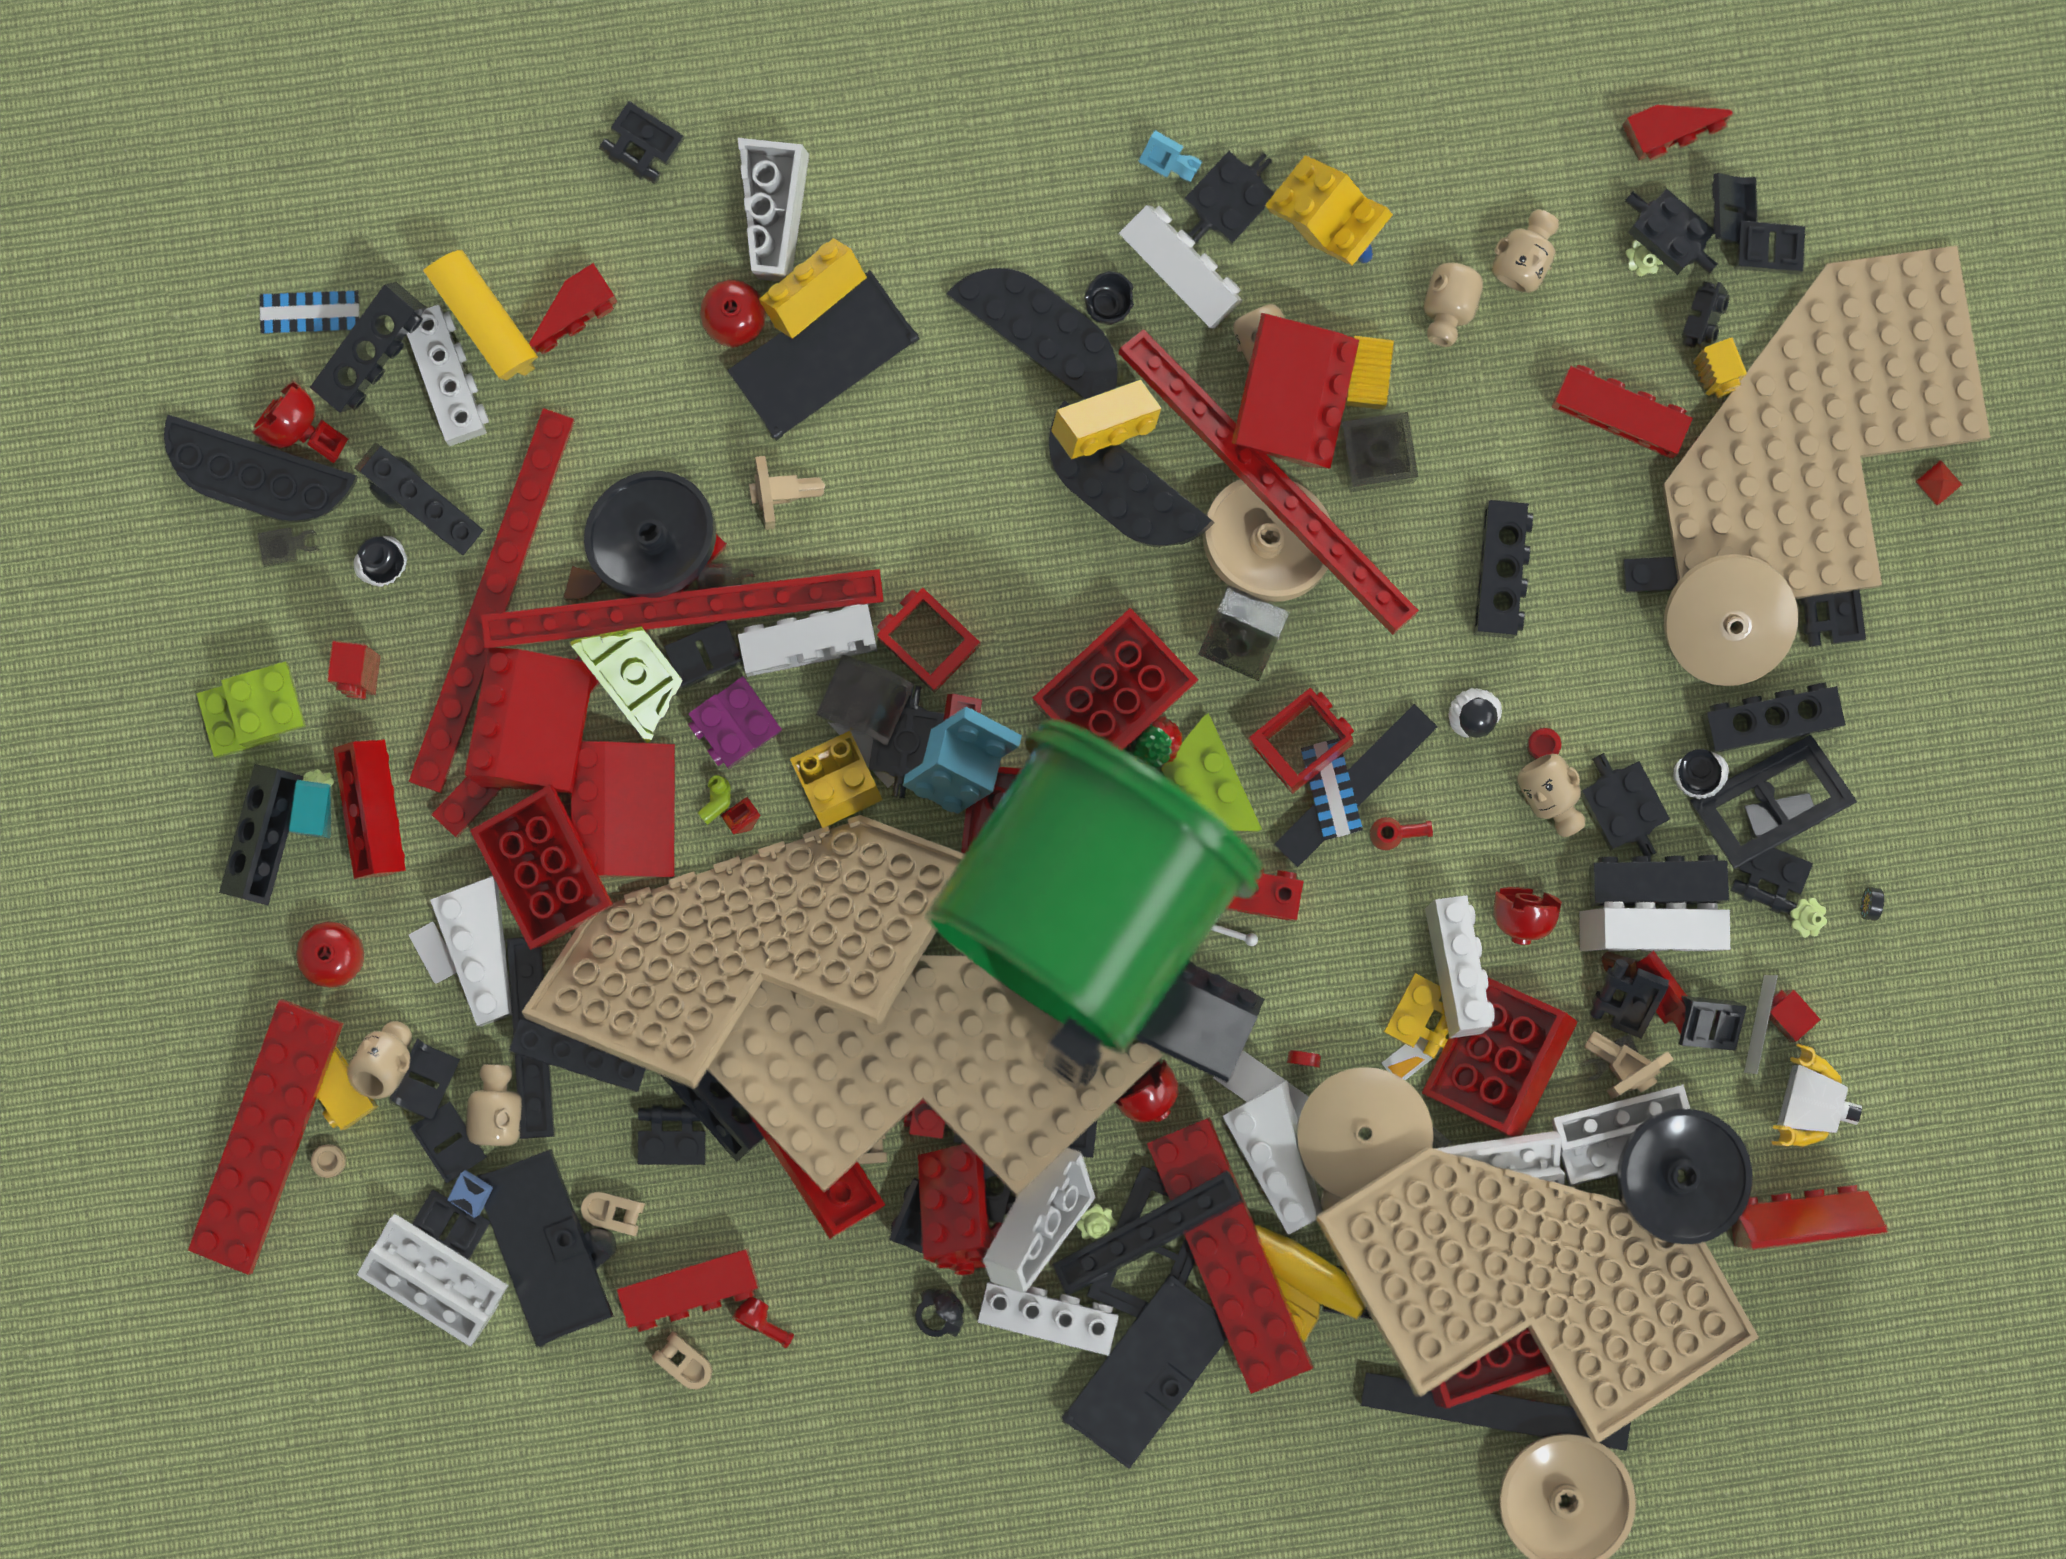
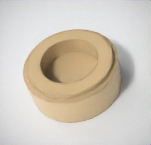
[311,1144,346,1178]

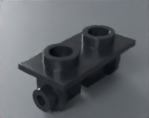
[1681,281,1730,350]

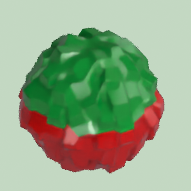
[1130,716,1183,768]

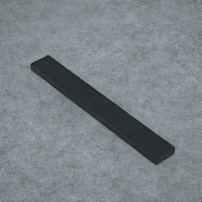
[1360,1372,1631,1451]

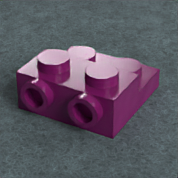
[688,676,783,769]

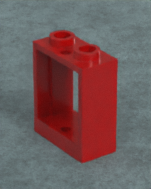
[877,587,981,693]
[1249,688,1354,794]

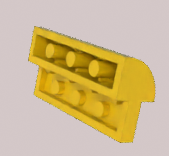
[423,250,538,381]

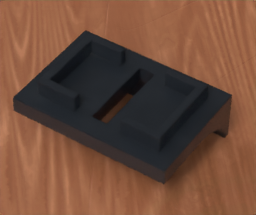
[1712,173,1758,244]
[1734,221,1806,275]
[664,621,743,689]
[1678,996,1747,1051]
[389,1038,460,1121]
[409,1101,487,1183]
[412,1190,490,1261]

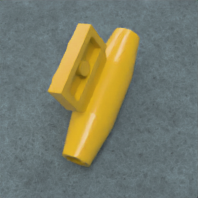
[1255,1225,1366,1343]

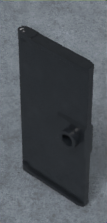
[727,270,920,441]
[476,1149,614,1347]
[1060,1274,1228,1469]

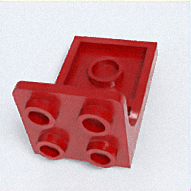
[918,1144,995,1275]

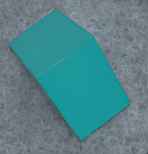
[289,780,331,839]

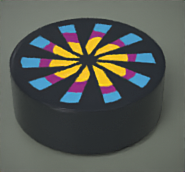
[1861,886,1884,921]

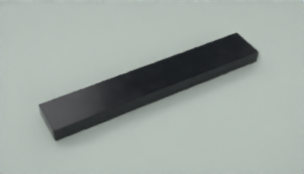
[1274,704,1438,868]
[507,937,555,1139]
[1052,1171,1244,1295]

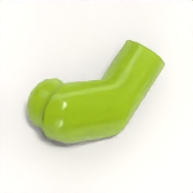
[697,775,731,825]

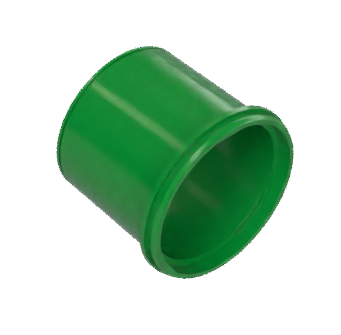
[924,720,1262,1053]

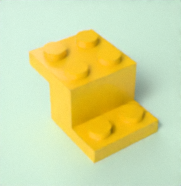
[1265,155,1393,266]

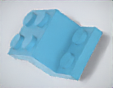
[903,707,1022,814]

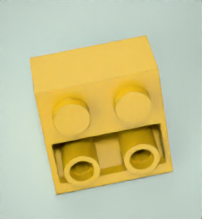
[790,731,883,828]

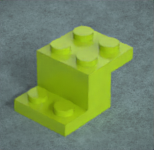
[196,661,306,758]

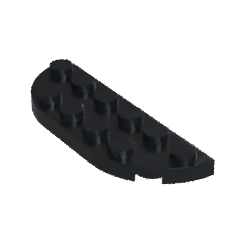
[946,268,1118,400]
[1049,400,1215,548]
[164,414,358,523]

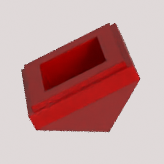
[307,420,348,463]
[1915,460,1962,506]
[721,797,761,835]

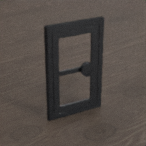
[1690,734,1857,869]
[1087,1166,1195,1317]

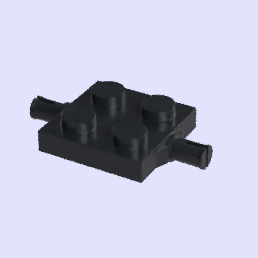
[1183,151,1274,245]
[1624,188,1719,275]
[869,685,944,799]
[1581,753,1670,856]

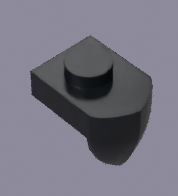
[585,1228,617,1270]

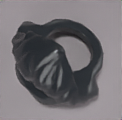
[915,1288,964,1337]

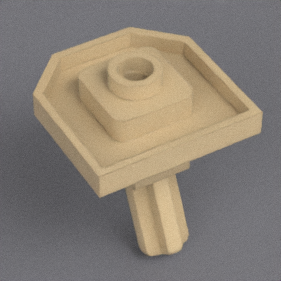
[749,456,825,530]
[1585,1032,1674,1099]

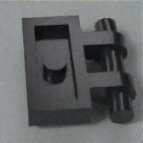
[599,101,685,184]
[1799,589,1866,647]
[1730,838,1813,915]
[1590,959,1669,1039]
[638,1104,706,1165]

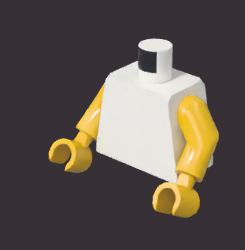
[1771,1044,1862,1147]

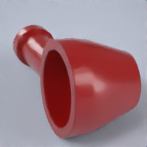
[1369,817,1433,851]
[732,1297,794,1349]

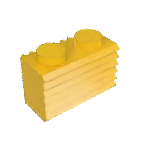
[1345,336,1394,410]
[1693,337,1747,398]

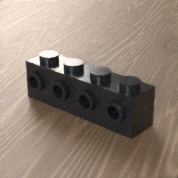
[1589,855,1729,906]

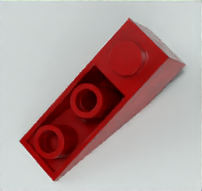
[1622,105,1733,161]
[529,263,617,354]

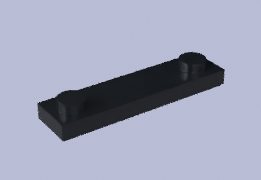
[1623,557,1678,593]

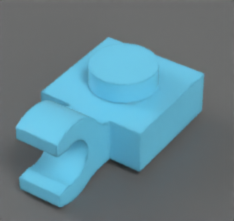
[1138,131,1202,182]

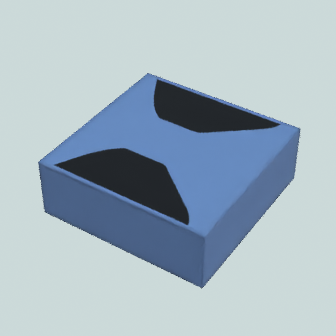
[448,1170,493,1218]

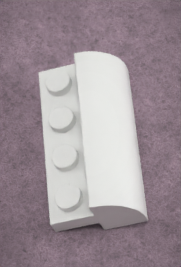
[1553,1085,1690,1186]
[1437,1131,1565,1185]
[357,1214,508,1347]

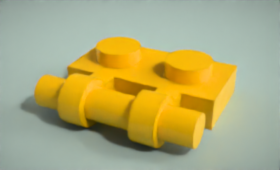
[1383,973,1448,1059]

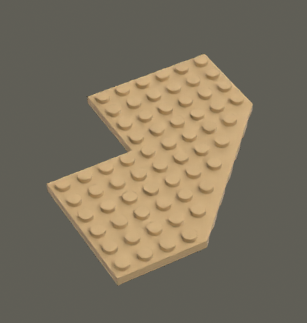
[1662,246,1990,599]
[522,815,965,1088]
[707,955,1163,1196]
[1315,1148,1759,1443]

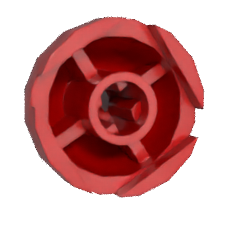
[700,279,766,347]
[252,380,316,448]
[1493,887,1562,945]
[296,921,365,988]
[1114,1059,1178,1122]

